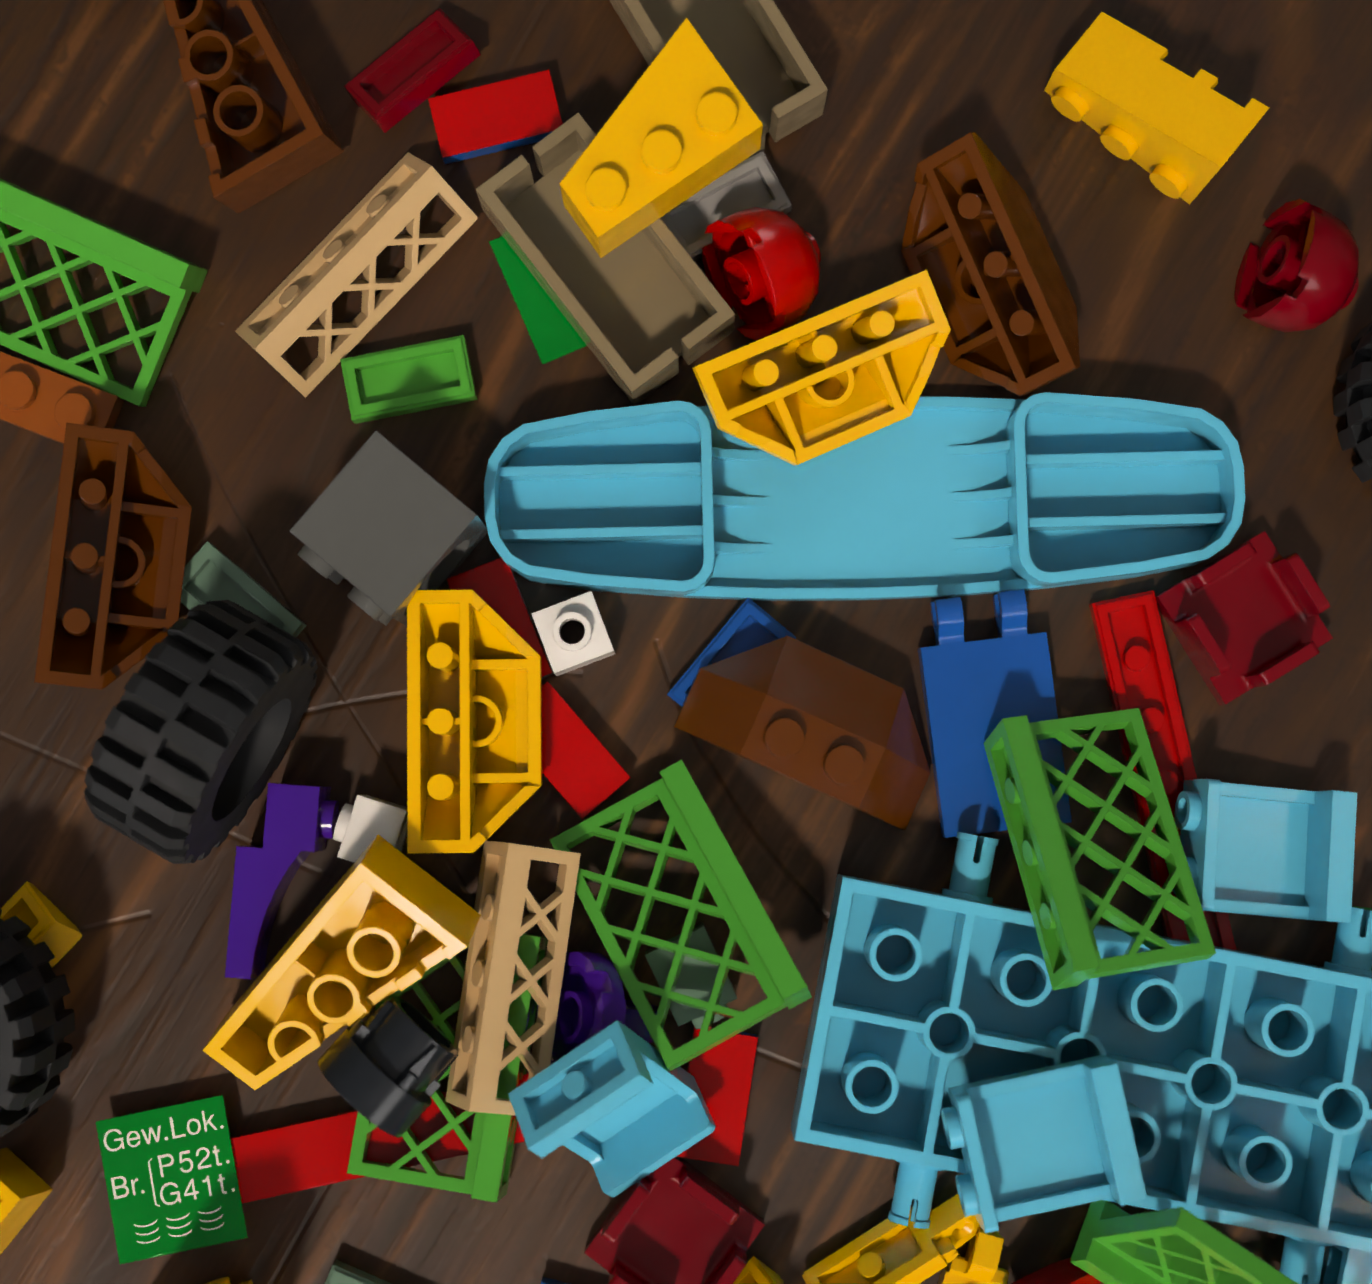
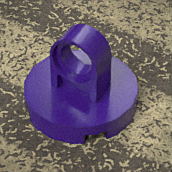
[536,952,658,1065]

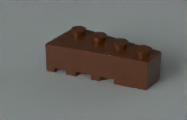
[163,0,344,214]

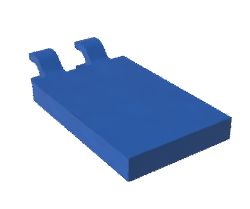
[918,589,1072,838]

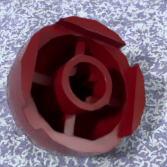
[1234,199,1359,332]

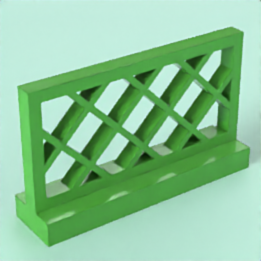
[0,178,208,407]
[983,708,1216,990]
[550,759,812,1071]
[347,933,548,1203]
[1070,1200,1297,1284]

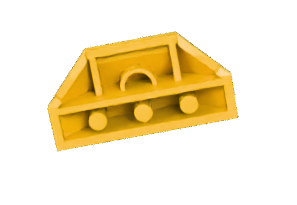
[692,270,951,466]
[407,590,542,853]

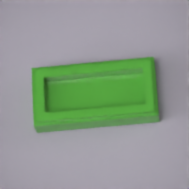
[340,335,478,424]

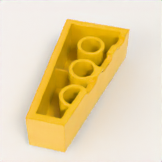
[202,834,481,1090]

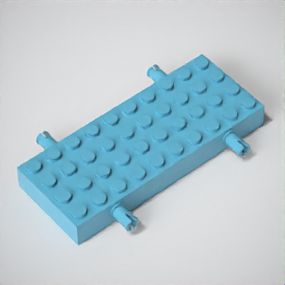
[790,832,1372,1284]

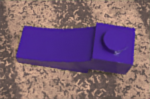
[225,783,339,979]

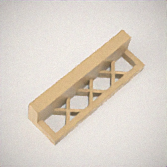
[235,152,478,398]
[445,841,581,1115]

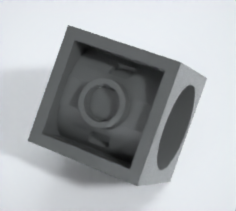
[289,431,488,626]

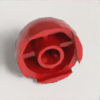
[702,207,821,341]

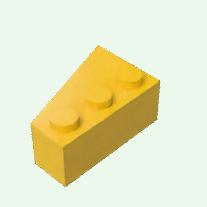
[1044,12,1270,205]
[559,17,763,258]

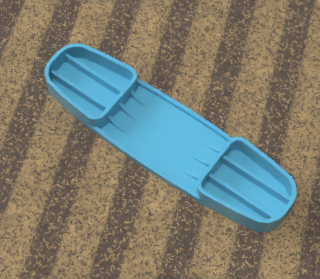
[484,392,1245,601]

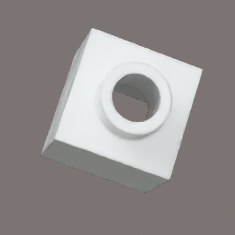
[531,591,616,676]
[333,795,407,862]

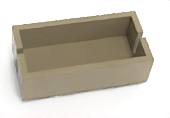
[609,0,828,159]
[476,112,735,406]

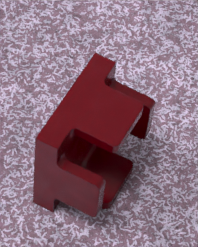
[1156,531,1333,706]
[584,1157,765,1284]

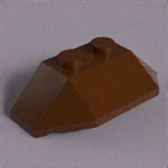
[901,132,1080,396]
[34,423,192,690]
[673,636,931,831]

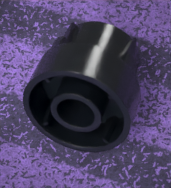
[317,996,458,1137]

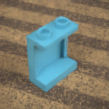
[1173,778,1357,923]
[508,1020,715,1197]
[941,1055,1148,1233]

